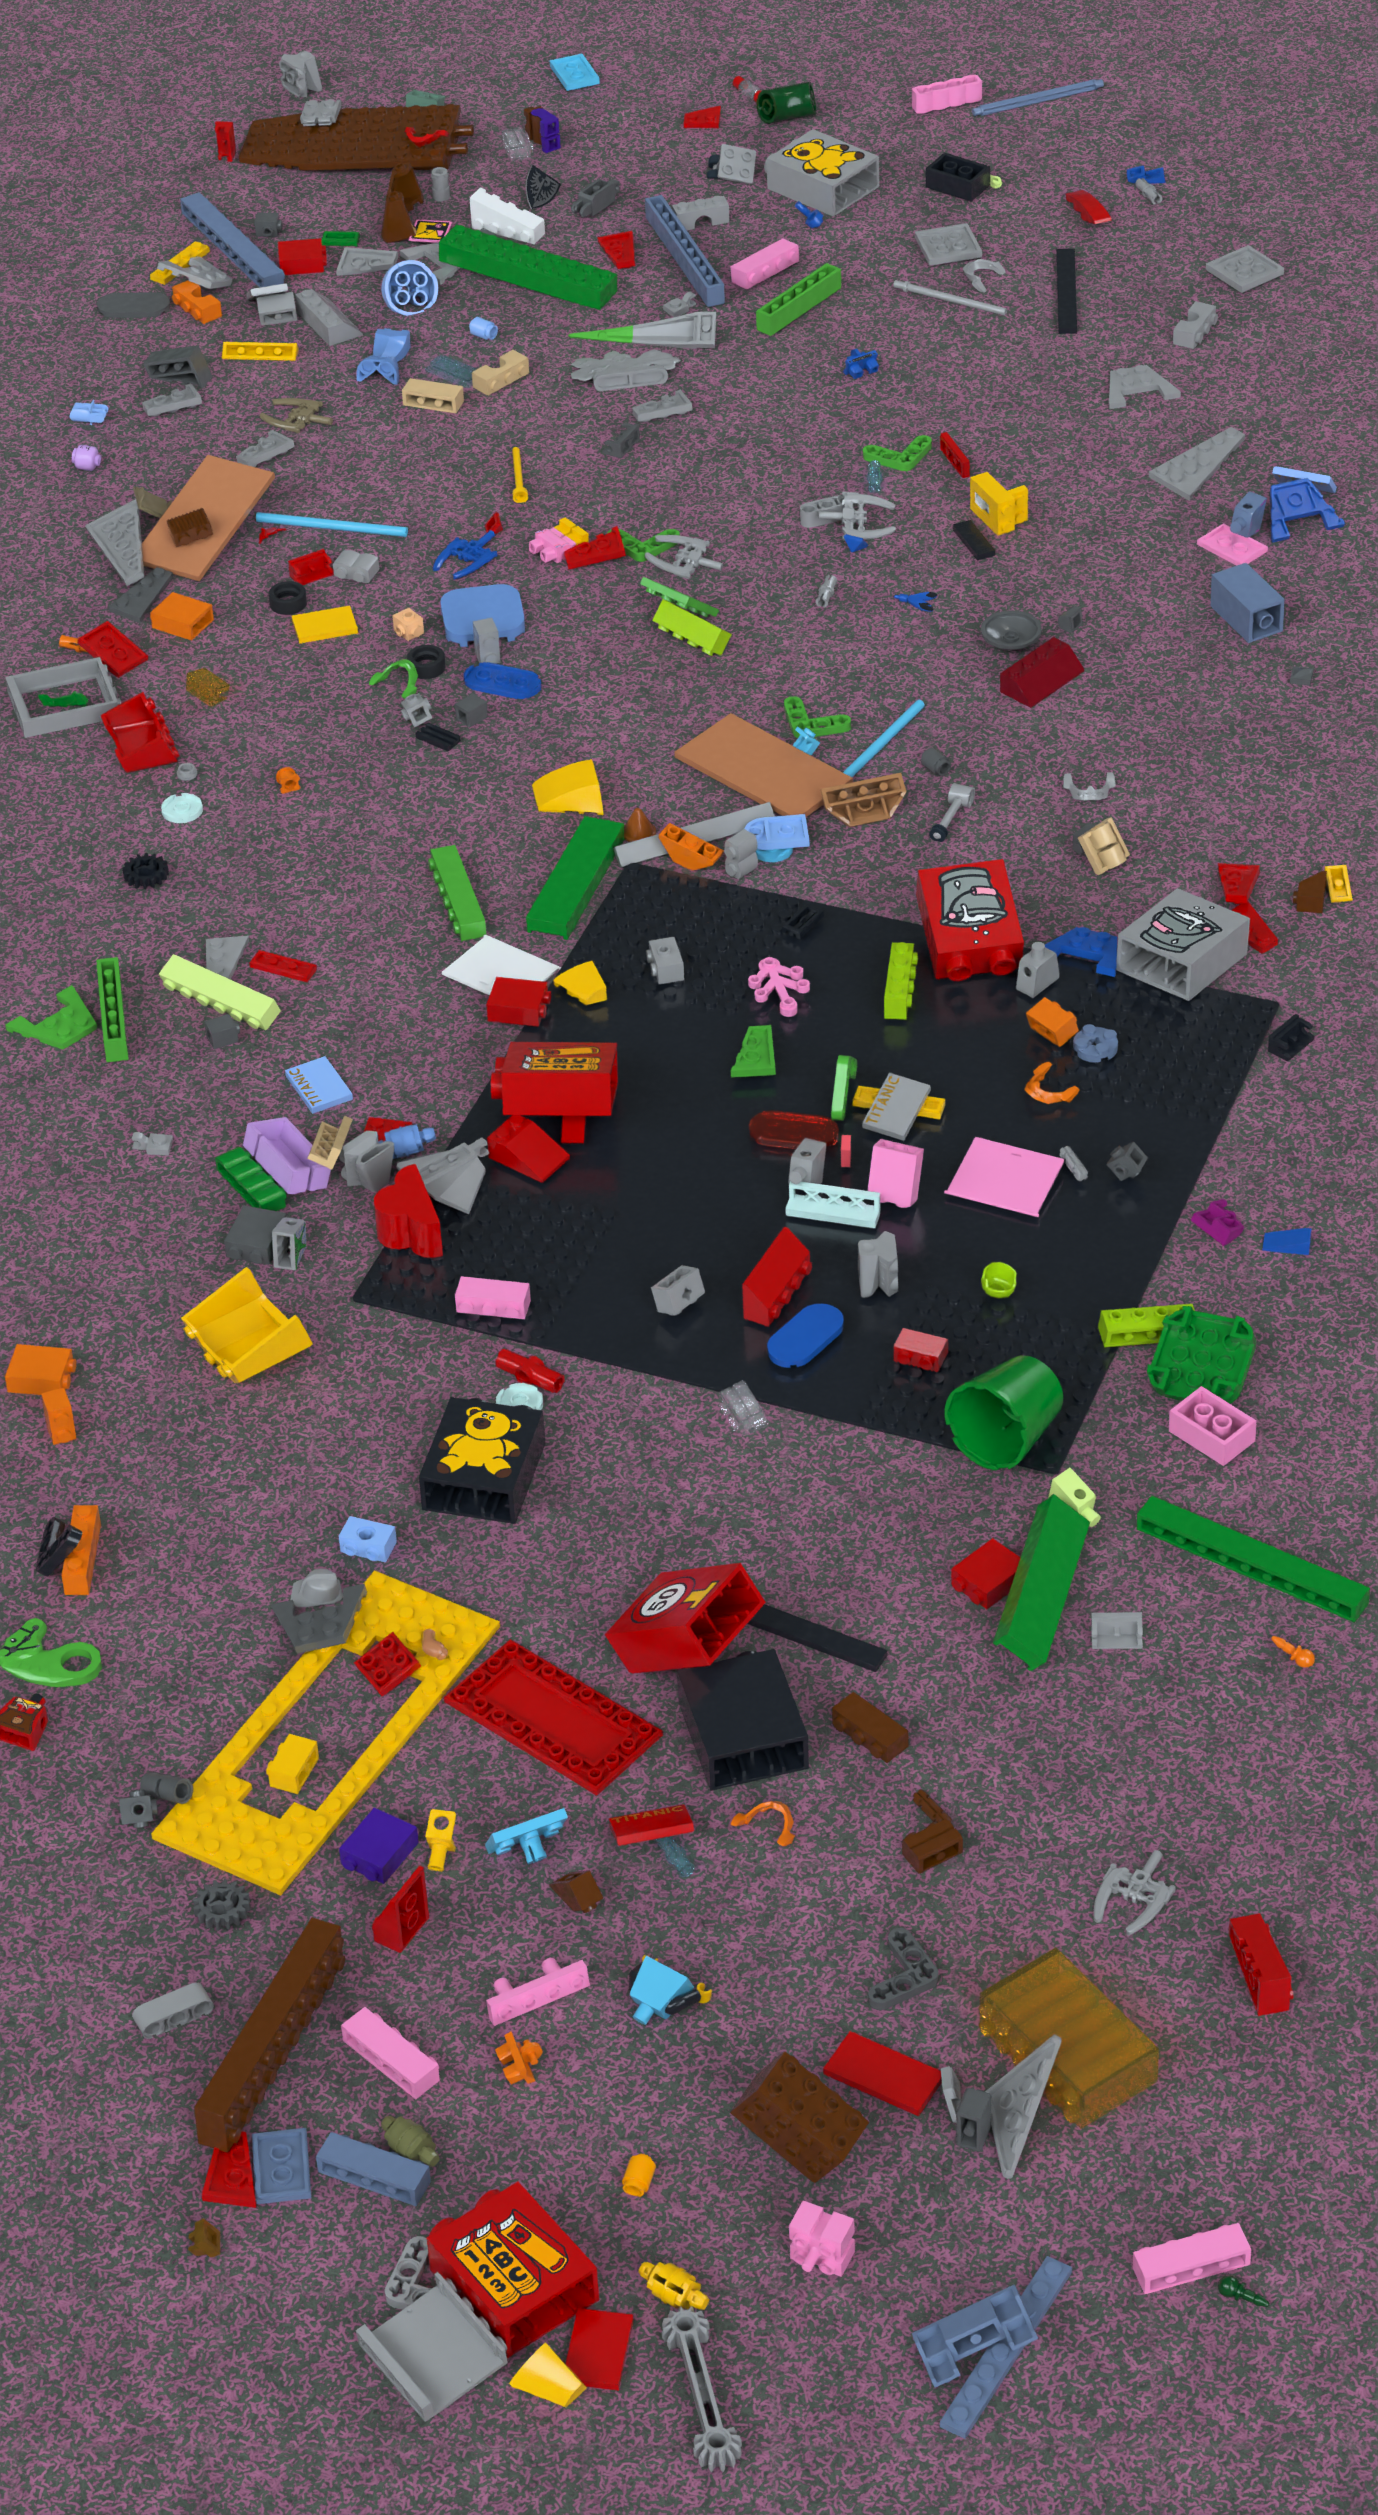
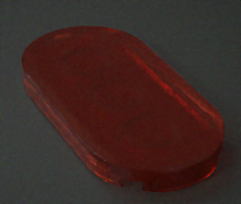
[749,1110,839,1149]

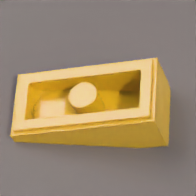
[1324,865,1353,903]

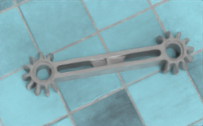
[662,2306,742,2472]

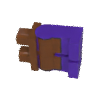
[524,106,561,153]

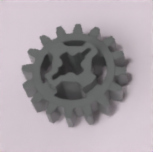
[193,1879,250,1931]

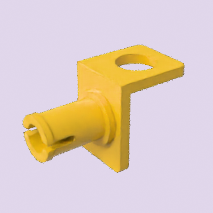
[425,1809,456,1872]

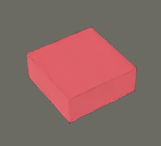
[841,1135,851,1167]

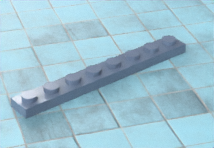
[940,2256,1072,2439]

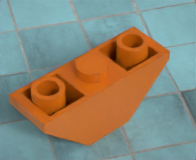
[658,823,724,871]

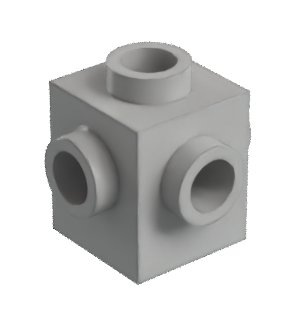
[401,693,432,727]

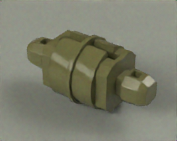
[381,2116,440,2167]

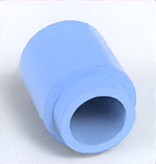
[469,317,498,340]

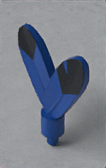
[894,592,937,612]

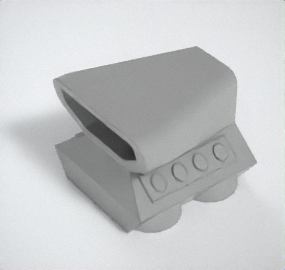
[279,51,322,97]
[339,1131,394,1192]
[858,1231,898,1297]

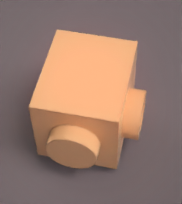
[393,608,424,641]

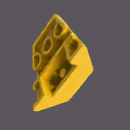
[532,759,604,815]

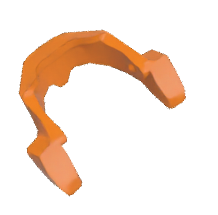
[1024,1062,1079,1104]
[730,1801,795,1846]

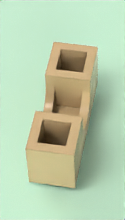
[472,350,529,395]

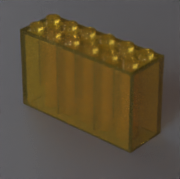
[979,1947,1159,2129]

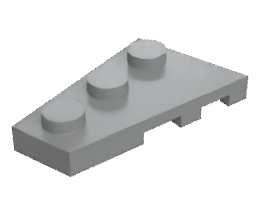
[336,247,398,276]
[142,383,202,417]
[632,389,693,422]
[236,430,295,467]
[206,936,249,980]

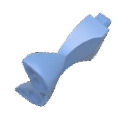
[357,328,410,385]

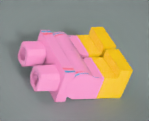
[529,517,589,563]

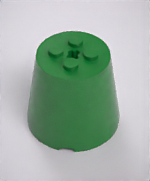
[945,1355,1063,1470]

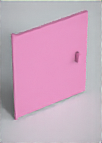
[944,1137,1064,1217]

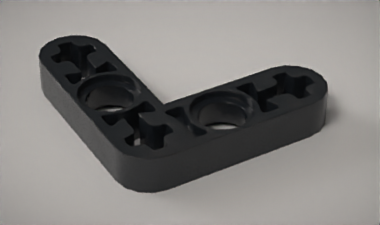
[35,1517,82,1577]

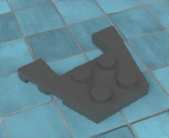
[271,1583,367,1654]

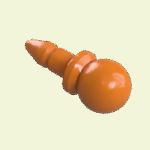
[1271,1636,1315,1667]

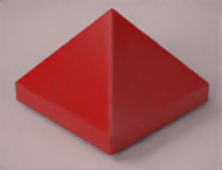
[485,512,503,534]

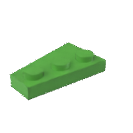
[731,1025,776,1078]

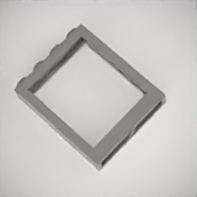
[5,657,121,738]

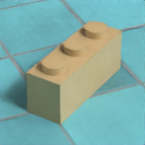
[402,378,464,413]

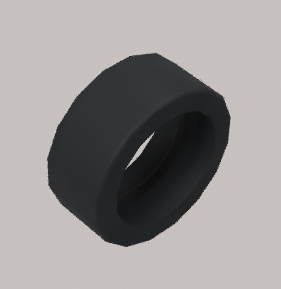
[269,581,307,615]
[407,645,446,679]

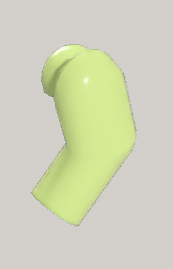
[990,175,1002,189]

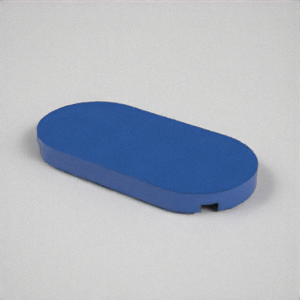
[463,662,541,699]
[767,1304,844,1368]

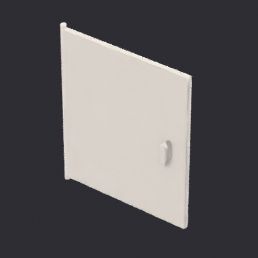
[442,935,561,995]

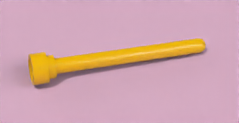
[512,447,528,503]

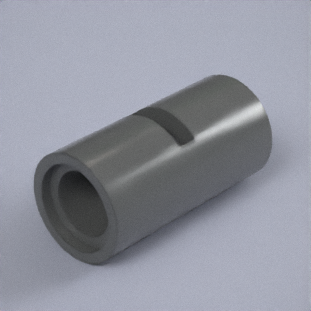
[140,1771,193,1804]

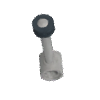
[929,783,975,842]

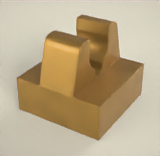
[188,2218,220,2257]

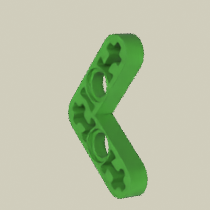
[863,435,932,471]
[607,529,680,562]
[784,696,851,738]
[831,1055,857,1121]

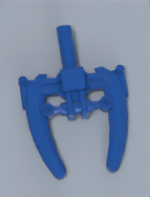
[433,530,498,580]

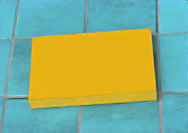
[291,606,358,644]

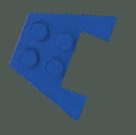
[1270,478,1345,543]
[1045,927,1117,977]

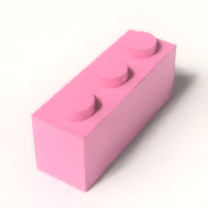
[455,1276,531,1319]

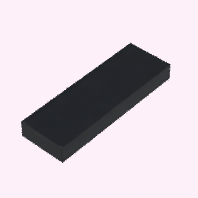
[953,520,995,561]

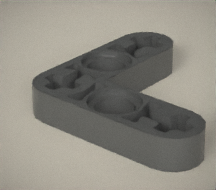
[868,1928,938,2010]

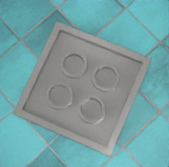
[915,223,982,266]
[1206,245,1284,293]

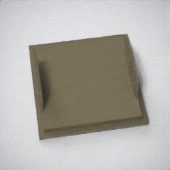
[133,486,172,518]

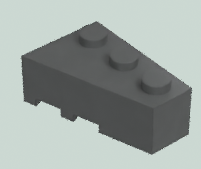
[143,345,213,388]

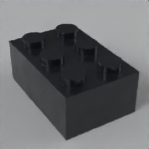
[926,152,990,202]

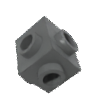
[1106,1141,1148,1181]
[119,1790,158,1828]

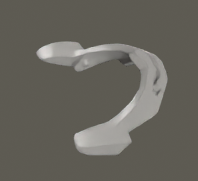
[963,259,1006,293]
[1063,772,1116,801]

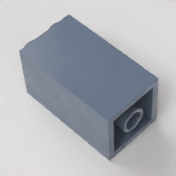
[1210,563,1285,643]

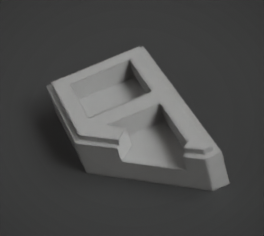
[941,2066,961,2123]

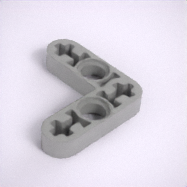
[385,2236,431,2310]

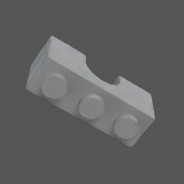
[672,196,729,230]
[1173,301,1218,349]

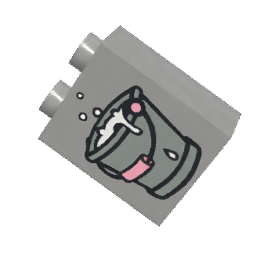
[1116,888,1250,1001]

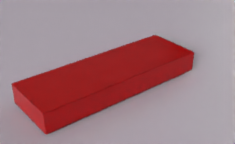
[940,432,970,478]
[249,950,317,982]

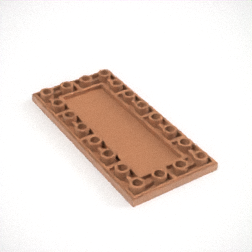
[142,455,275,581]
[675,713,853,817]

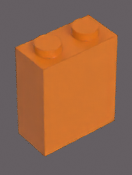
[150,592,214,641]
[5,1344,76,1395]

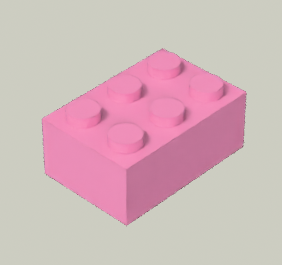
[1169,1386,1256,1466]

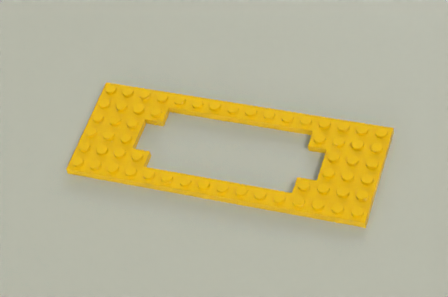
[151,1570,500,1896]

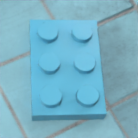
[550,54,600,91]

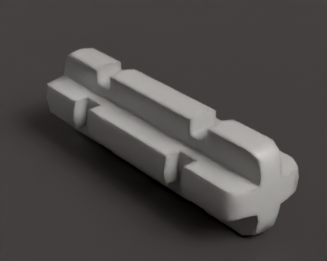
[1060,1146,1088,1181]

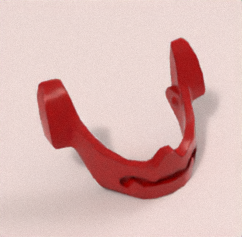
[404,127,449,147]

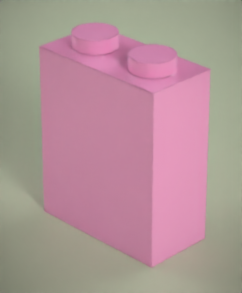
[868,1139,924,1208]

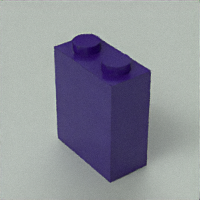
[339,1808,419,1884]

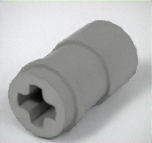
[431,167,450,202]

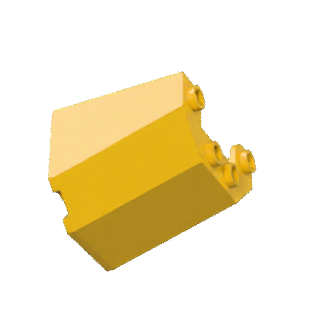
[181,1267,313,1383]

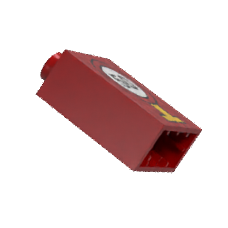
[605,1563,766,1674]

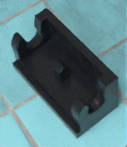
[1268,1014,1315,1062]

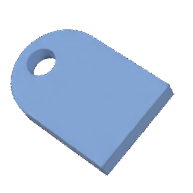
[744,814,810,850]

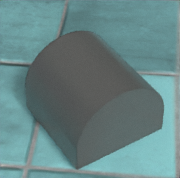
[1058,606,1083,633]

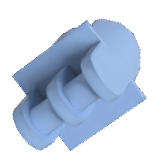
[70,400,108,425]

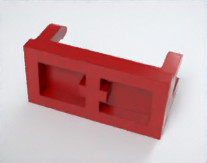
[215,121,236,162]
[288,549,334,585]

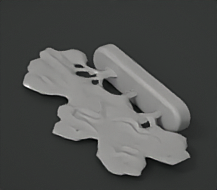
[571,349,681,391]

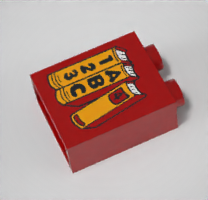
[491,1042,618,1116]
[427,2181,599,2358]

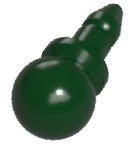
[1218,2275,1270,2307]

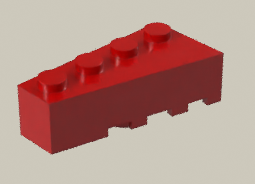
[1229,1913,1293,2016]

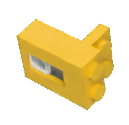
[970,472,1028,536]

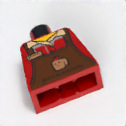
[0,1693,48,1751]

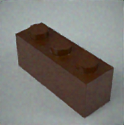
[832,1691,909,1763]

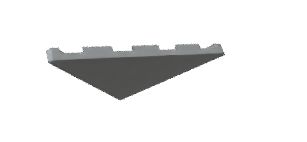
[985,2035,1062,2179]

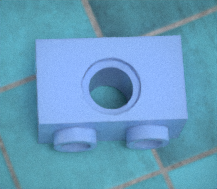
[339,1516,397,1562]

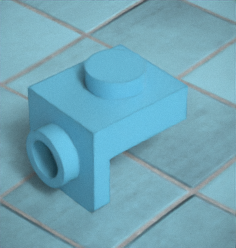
[793,726,820,755]

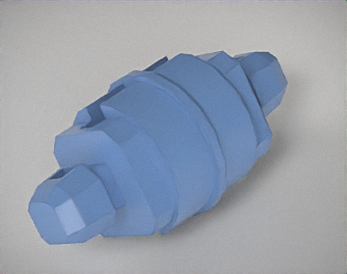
[378,1124,436,1159]

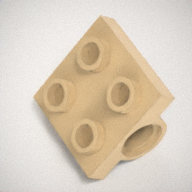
[1078,817,1130,875]

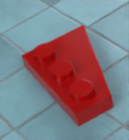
[597,231,636,269]
[564,526,626,569]
[1218,863,1260,904]
[1231,902,1278,954]
[202,2131,256,2208]

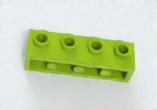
[652,599,732,656]
[884,942,918,1020]
[1098,1304,1195,1347]

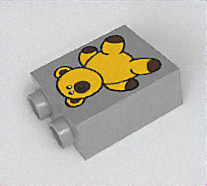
[764,129,879,217]

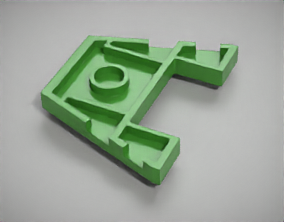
[5,985,97,1049]

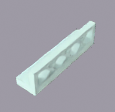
[786,1181,880,1228]

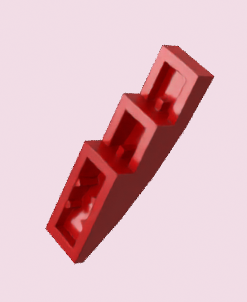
[1066,190,1112,224]

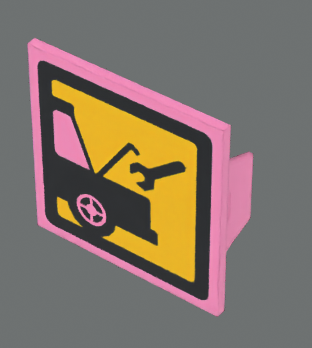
[409,219,452,243]

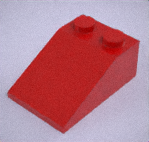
[487,1115,570,1183]
[372,1865,429,1953]

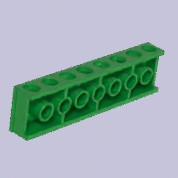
[526,816,625,940]
[993,1494,1090,1671]

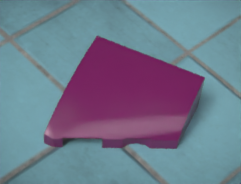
[1191,1199,1244,1246]

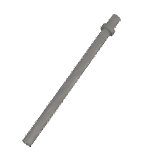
[893,280,1007,315]

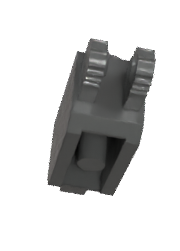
[571,178,620,217]

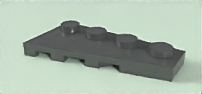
[109,567,173,623]

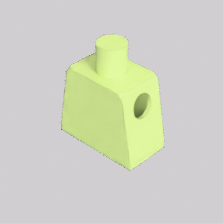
[1049,1468,1101,1527]

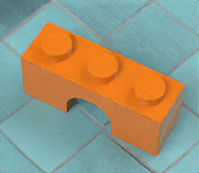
[172,280,222,324]

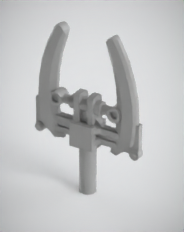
[818,491,896,541]
[645,535,723,579]
[1094,1850,1176,1936]

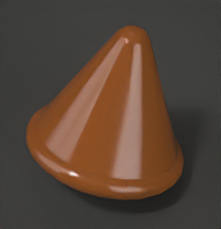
[624,808,656,842]

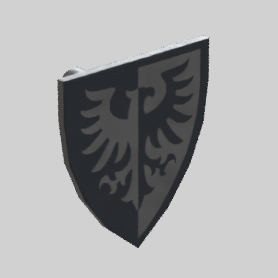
[526,165,561,209]

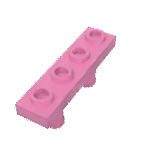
[486,1958,590,2026]

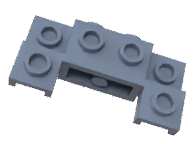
[912,2284,1038,2388]

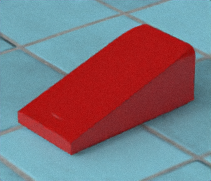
[561,1116,586,1143]

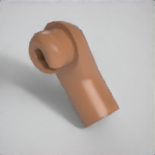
[422,1629,448,1660]

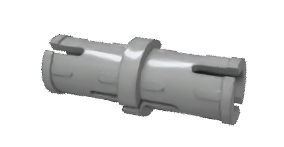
[1135,178,1162,204]
[815,575,837,607]

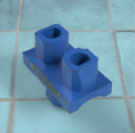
[843,349,879,379]

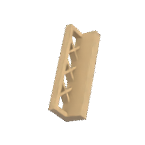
[307,1116,353,1170]

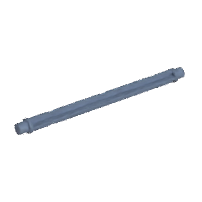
[972,79,1104,116]

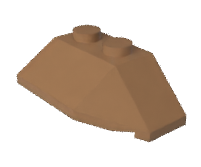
[820,773,906,827]

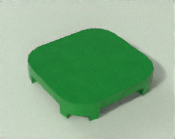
[1147,1306,1256,1404]

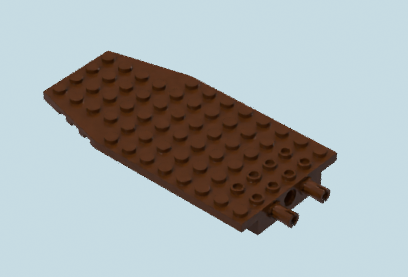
[239,104,474,170]

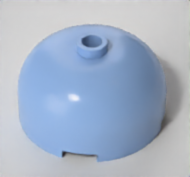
[381,260,438,316]

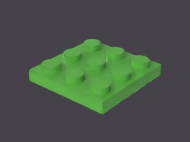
[640,577,719,617]

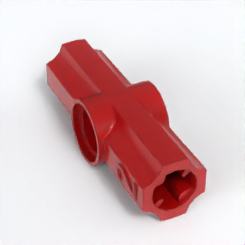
[495,1348,565,1393]

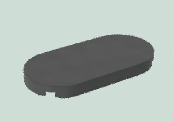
[97,292,170,318]

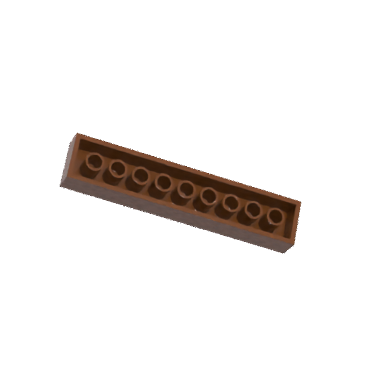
[194,1917,345,2153]

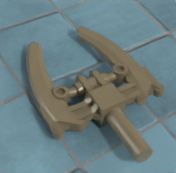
[260,398,333,433]

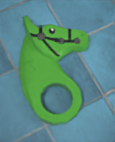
[0,1618,102,1687]

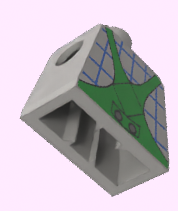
[272,1217,307,1270]

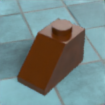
[1293,871,1327,913]
[549,1870,603,1913]

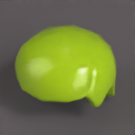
[981,1262,1017,1298]

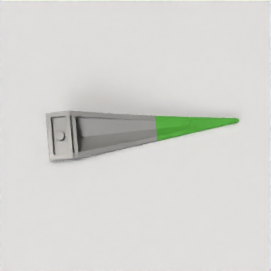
[568,312,717,349]

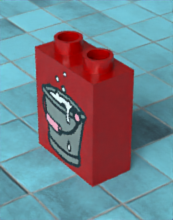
[916,859,1024,981]

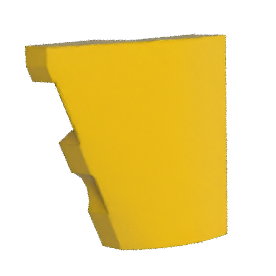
[553,961,607,1005]
[509,2342,587,2407]

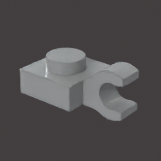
[663,291,696,317]
[132,1132,173,1156]

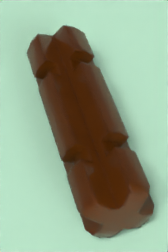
[913,1789,952,1824]

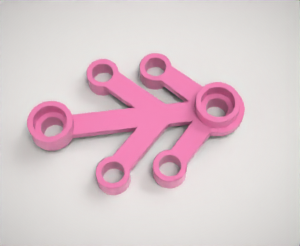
[748,957,810,1017]

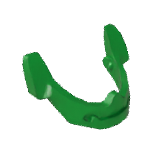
[38,691,89,707]

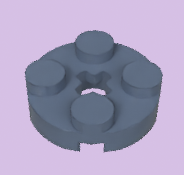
[1073,1024,1118,1062]

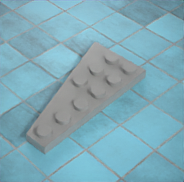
[1149,427,1245,501]
[85,499,144,586]

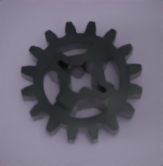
[122,853,169,889]

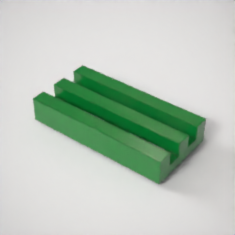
[321,231,360,246]

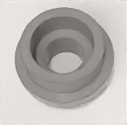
[177,763,198,781]

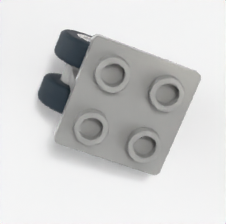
[707,144,756,184]

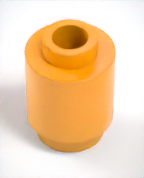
[622,2154,656,2197]

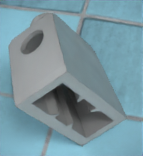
[1016,942,1059,998]
[788,1138,826,1184]

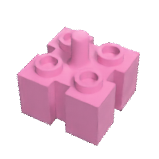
[789,2201,855,2277]

